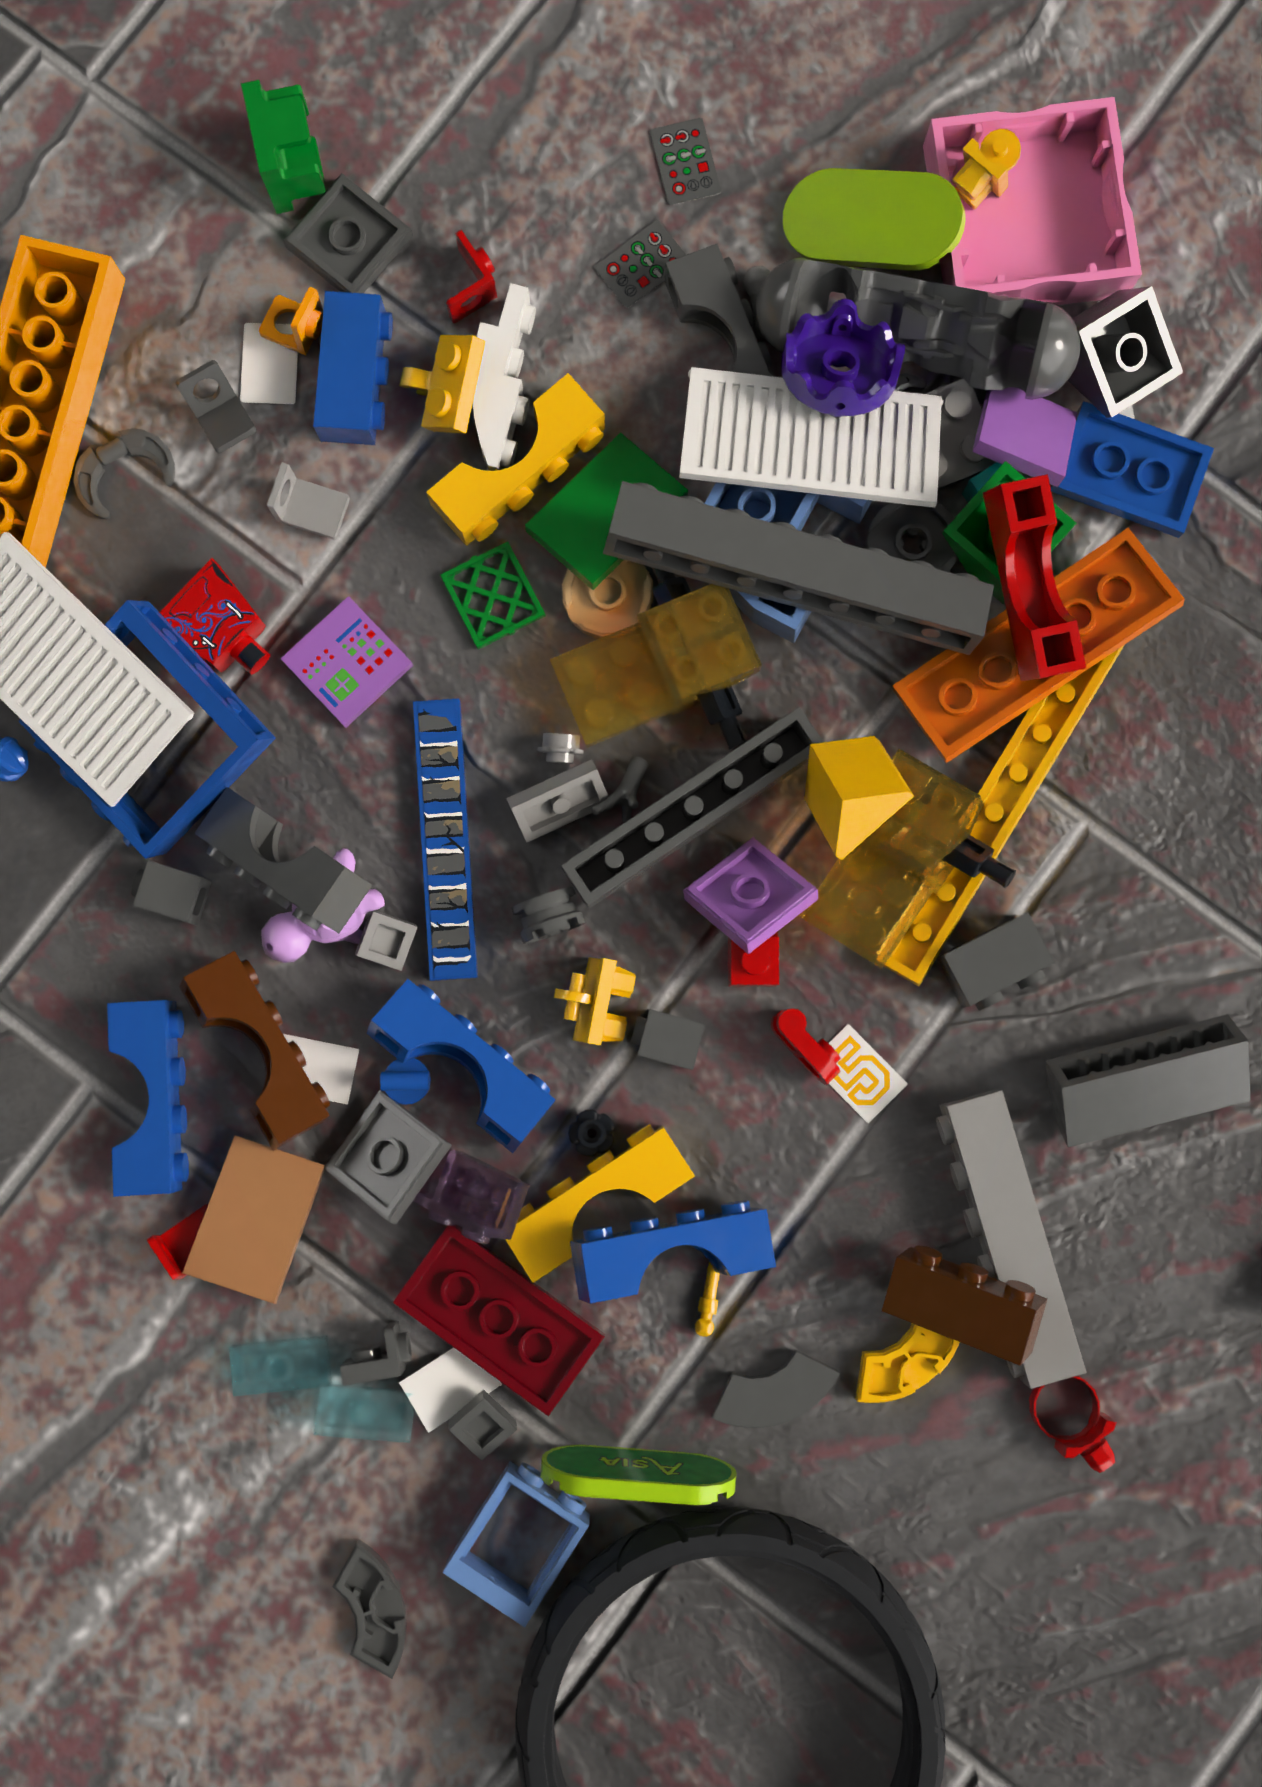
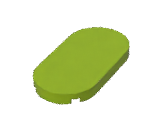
[783,168,966,270]

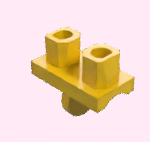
[953,129,1021,210]
[554,957,636,1046]

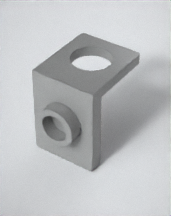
[267,462,350,540]

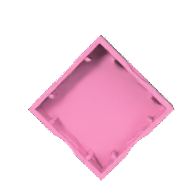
[923,97,1142,305]

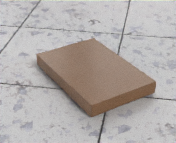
[183,1135,325,1304]

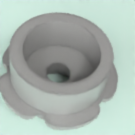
[537,733,584,764]

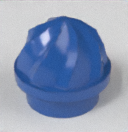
[0,736,29,782]

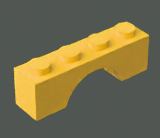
[426,373,605,546]
[502,1124,695,1283]

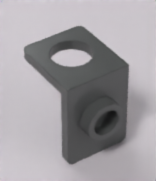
[176,360,257,453]

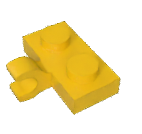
[399,335,485,434]

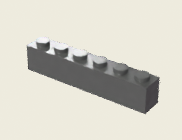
[561,707,823,909]

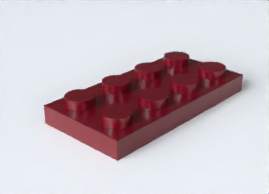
[393,1222,605,1416]

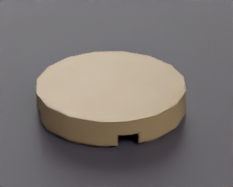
[562,560,653,640]

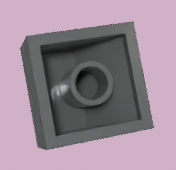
[1068,286,1183,418]

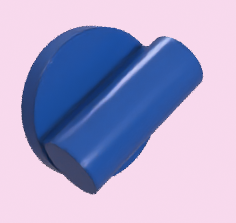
[380,1058,431,1105]

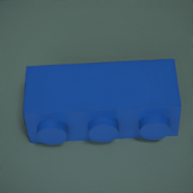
[313,291,393,445]

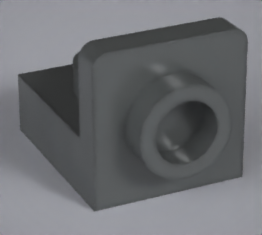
[340,1321,412,1386]

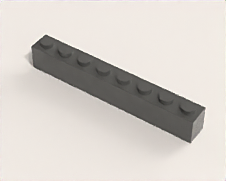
[603,481,994,655]

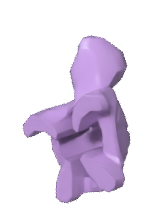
[261,848,385,963]

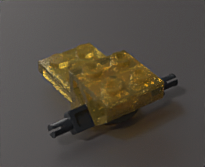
[550,567,762,750]
[800,749,1016,969]

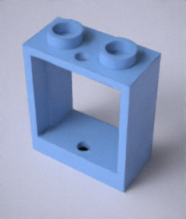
[442,1461,590,1627]

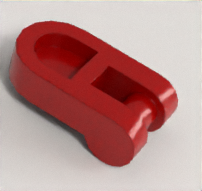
[771,1008,841,1086]

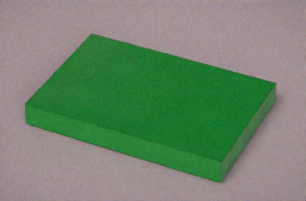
[525,432,688,590]

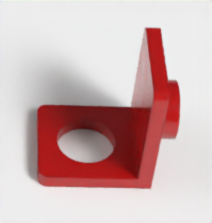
[446,230,497,324]
[146,1204,208,1280]

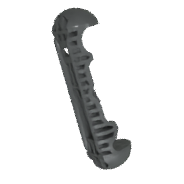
[756,257,1080,400]

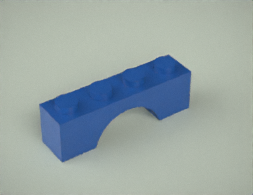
[366,979,556,1153]
[107,1000,189,1197]
[570,1200,776,1304]

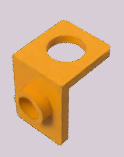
[259,287,323,356]

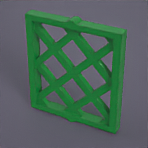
[440,541,546,650]

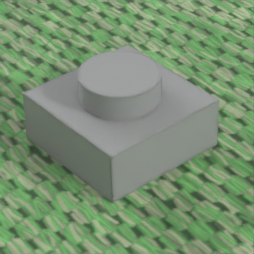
[355,910,418,971]

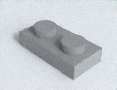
[506,759,609,842]

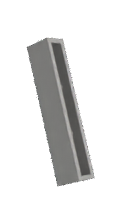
[936,1090,1087,1389]

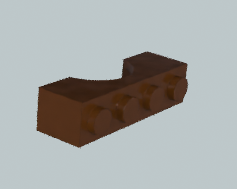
[179,950,330,1151]

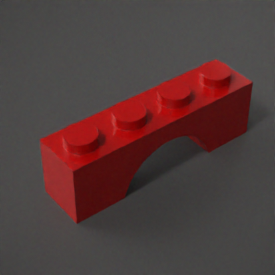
[983,474,1086,681]

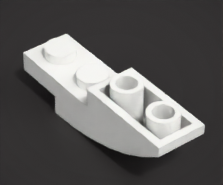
[473,283,536,471]

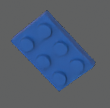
[1050,401,1214,538]

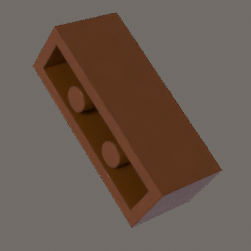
[882,1245,1048,1366]

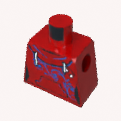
[159,558,270,675]

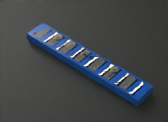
[413,698,478,981]

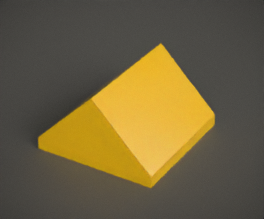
[804,736,914,860]

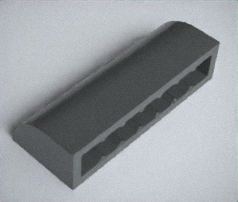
[1046,1014,1251,1147]

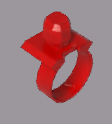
[1029,1376,1117,1473]

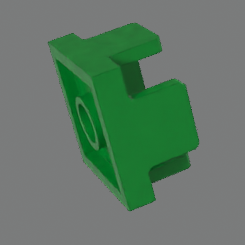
[241,80,326,214]

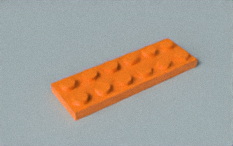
[892,527,1185,763]

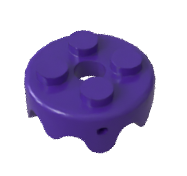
[781,299,905,417]

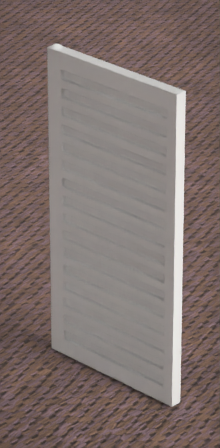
[679,367,943,508]
[0,532,195,807]

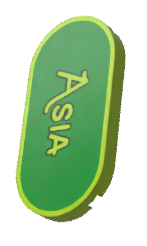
[540,1445,737,1505]

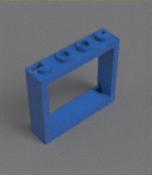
[19,600,276,859]

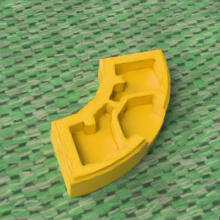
[855,1323,960,1403]

